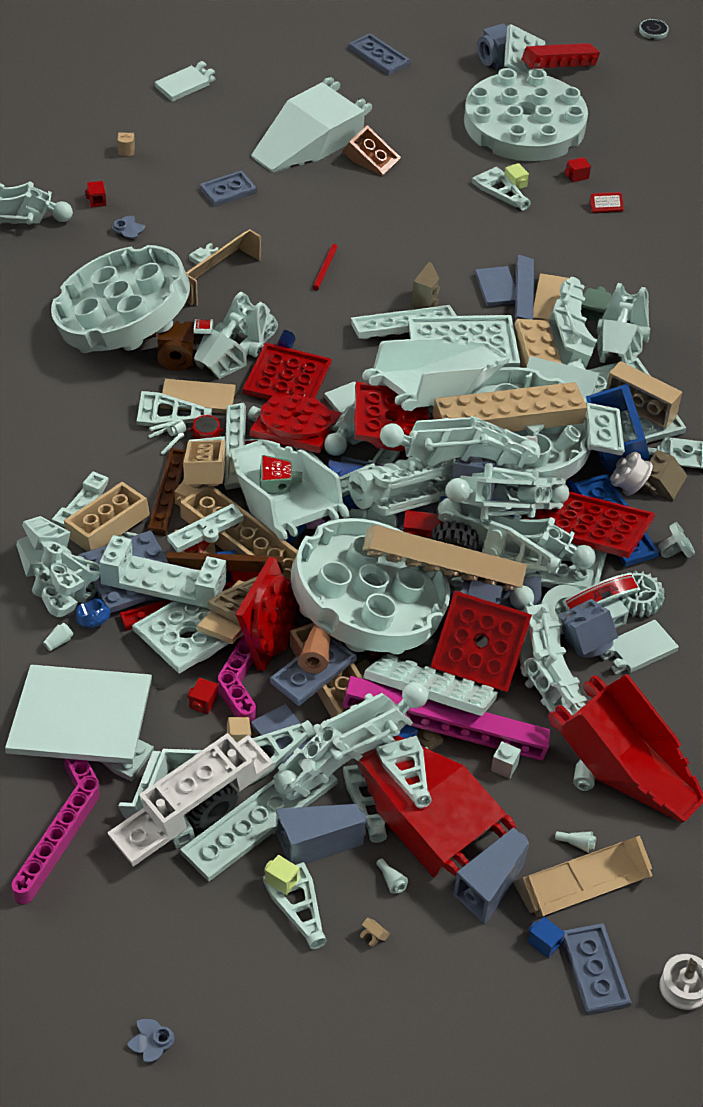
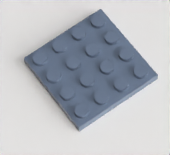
[79,530,168,613]

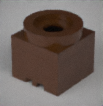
[157,321,196,371]

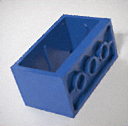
[586,384,650,473]

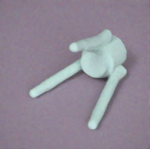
[148,419,186,455]

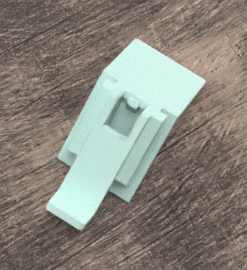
[118,749,202,819]

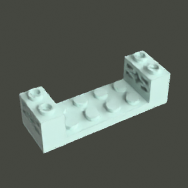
[100,535,226,608]

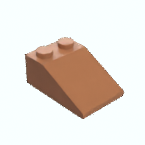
[342,125,401,176]

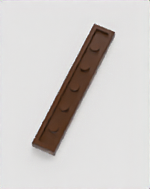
[147,448,186,536]
[166,552,285,573]

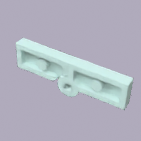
[167,504,244,552]

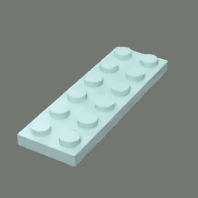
[351,305,457,339]

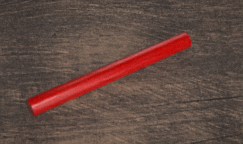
[313,244,338,290]

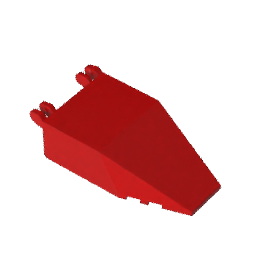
[548,674,703,823]
[355,735,517,877]

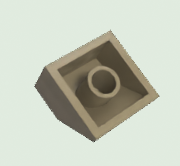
[411,262,440,309]
[641,450,687,501]

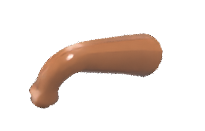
[298,623,331,674]

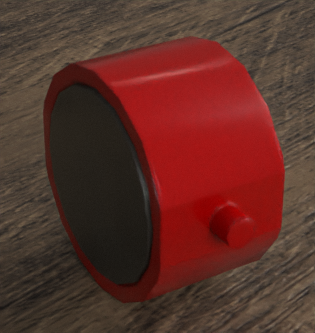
[190,415,223,439]

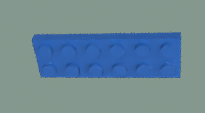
[573,474,659,567]

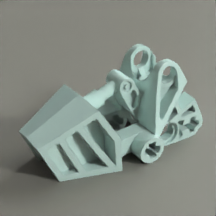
[597,283,651,365]
[194,292,278,379]
[16,516,100,617]

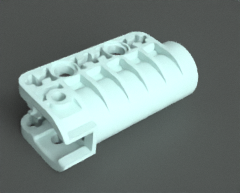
[349,457,456,516]

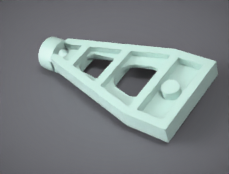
[472,167,530,211]
[137,391,212,427]
[482,521,561,574]
[250,720,316,785]
[376,736,432,808]
[101,739,154,781]
[343,765,387,843]
[263,862,327,949]

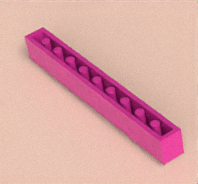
[342,676,550,761]

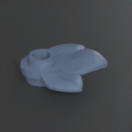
[112,216,145,239]
[127,1019,175,1062]

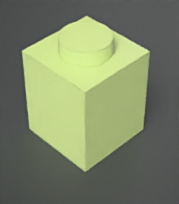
[505,163,529,189]
[264,855,300,895]

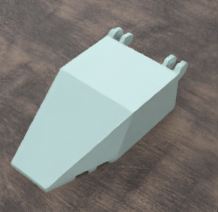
[251,77,372,173]
[362,337,510,411]
[230,439,349,540]

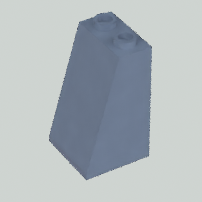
[276,804,367,865]
[454,828,529,924]

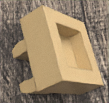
[360,918,390,947]

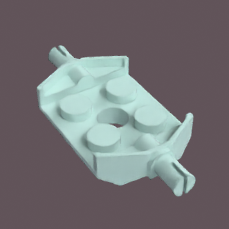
[648,437,703,469]

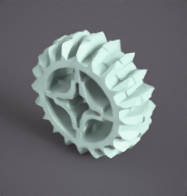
[618,570,665,618]

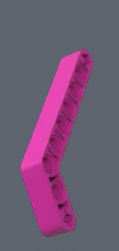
[218,635,256,725]
[12,758,100,905]

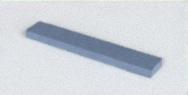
[515,255,534,321]

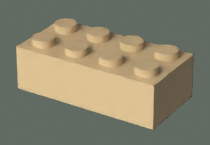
[513,319,562,368]
[606,361,682,429]
[183,440,225,487]
[64,482,150,551]

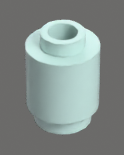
[573,759,595,791]

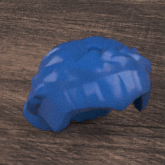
[75,598,111,628]

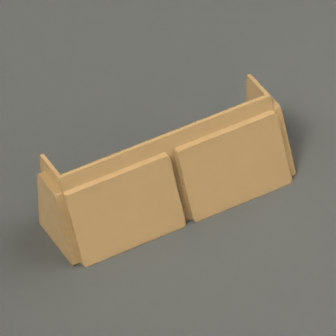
[186,229,261,306]
[513,836,652,918]

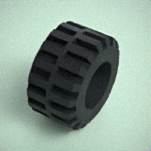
[430,521,479,551]
[184,783,239,830]

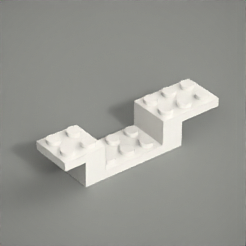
[108,733,275,866]

